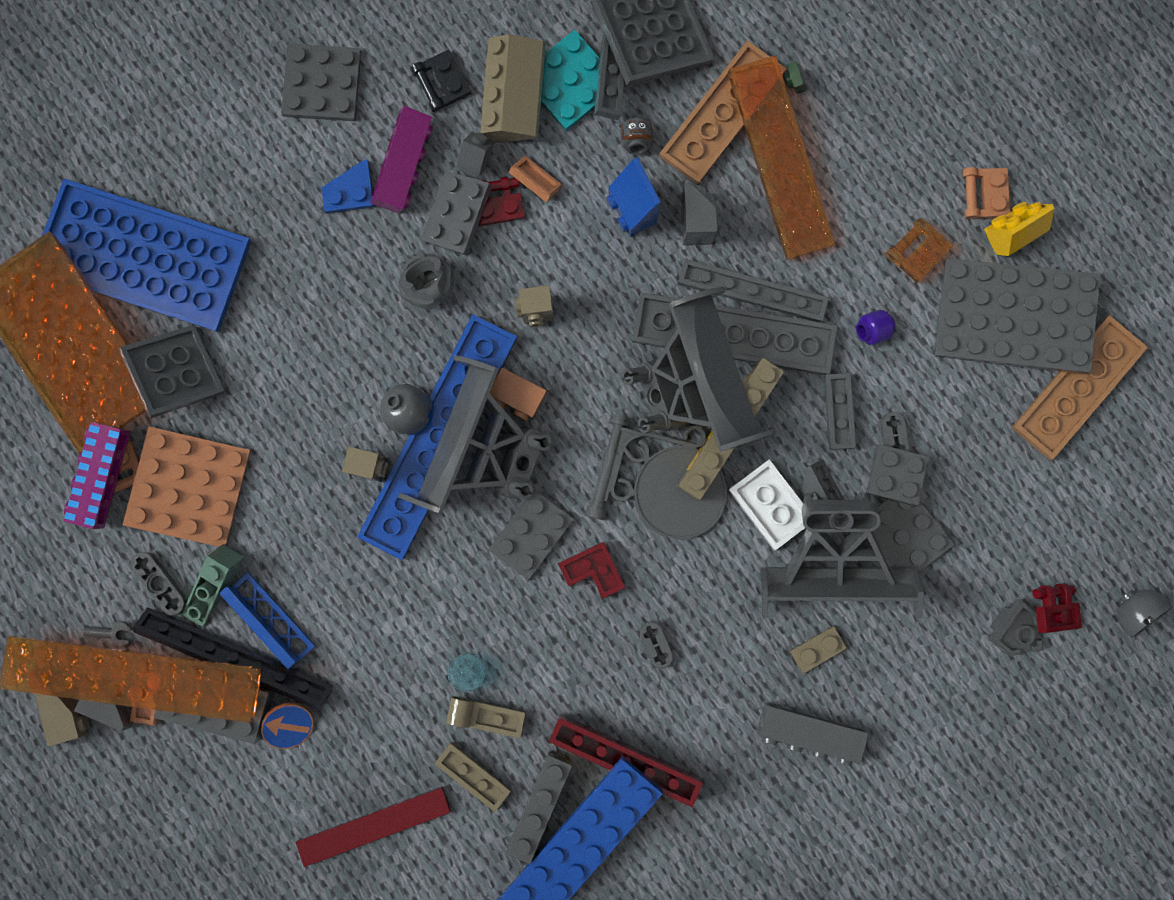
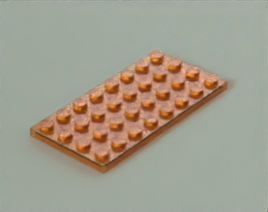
[0,231,146,454]

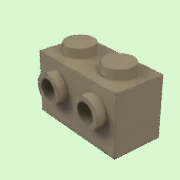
[515,285,554,327]

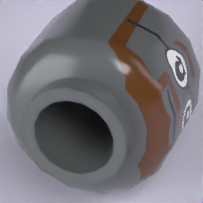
[621,116,653,155]

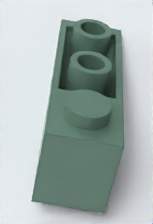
[182,544,244,627]

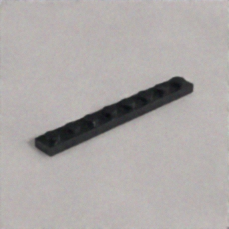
[133,607,333,711]

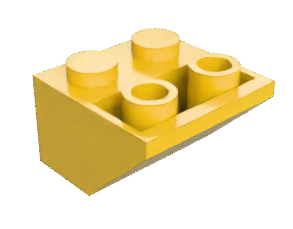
[984,202,1055,256]

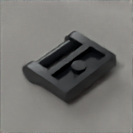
[410,49,471,112]

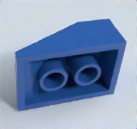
[606,157,661,237]

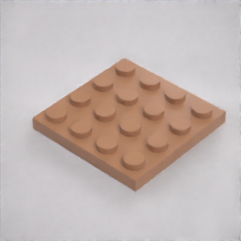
[123,427,251,547]

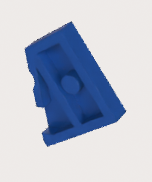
[322,159,374,214]

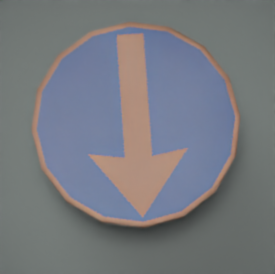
[261,703,313,749]

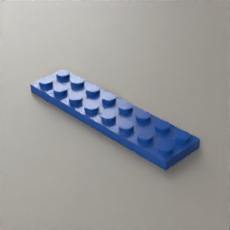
[497,756,663,900]

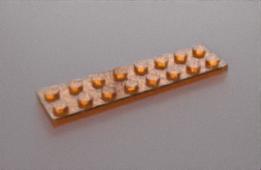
[728,56,835,260]

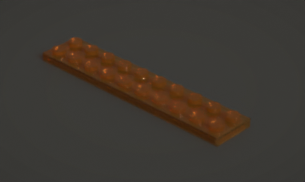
[0,636,262,723]

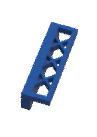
[219,572,316,669]

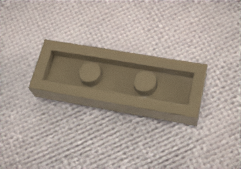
[434,742,512,812]

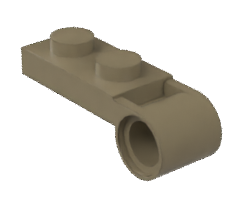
[446,696,526,739]

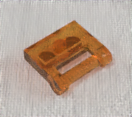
[885,218,953,283]

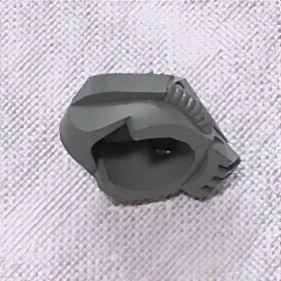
[399,251,454,310]

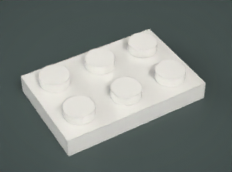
[729,459,805,550]

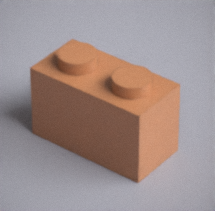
[490,368,547,421]

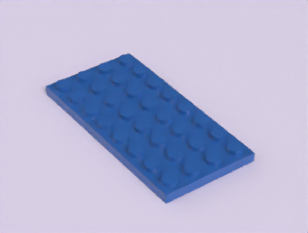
[29,178,252,333]

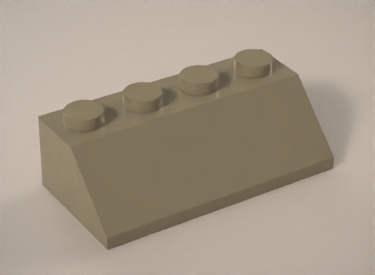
[480,34,546,143]

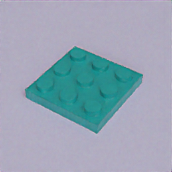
[541,30,600,131]

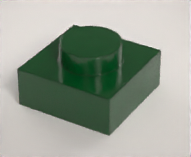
[785,61,806,94]

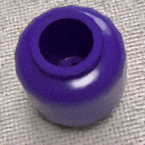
[856,310,896,345]

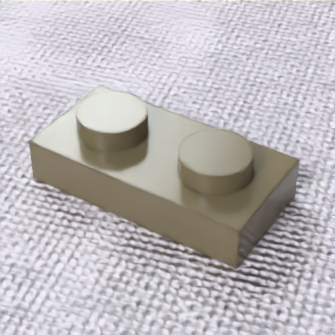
[789,626,847,674]

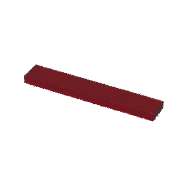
[296,786,451,867]

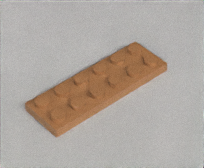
[659,40,786,185]
[1011,315,1148,460]

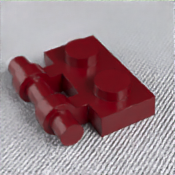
[478,176,525,227]
[1032,583,1082,633]

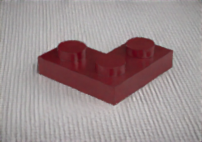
[558,542,625,599]

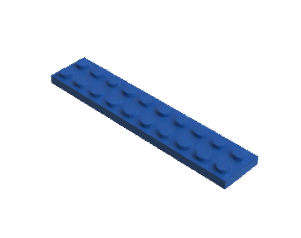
[357,314,517,560]

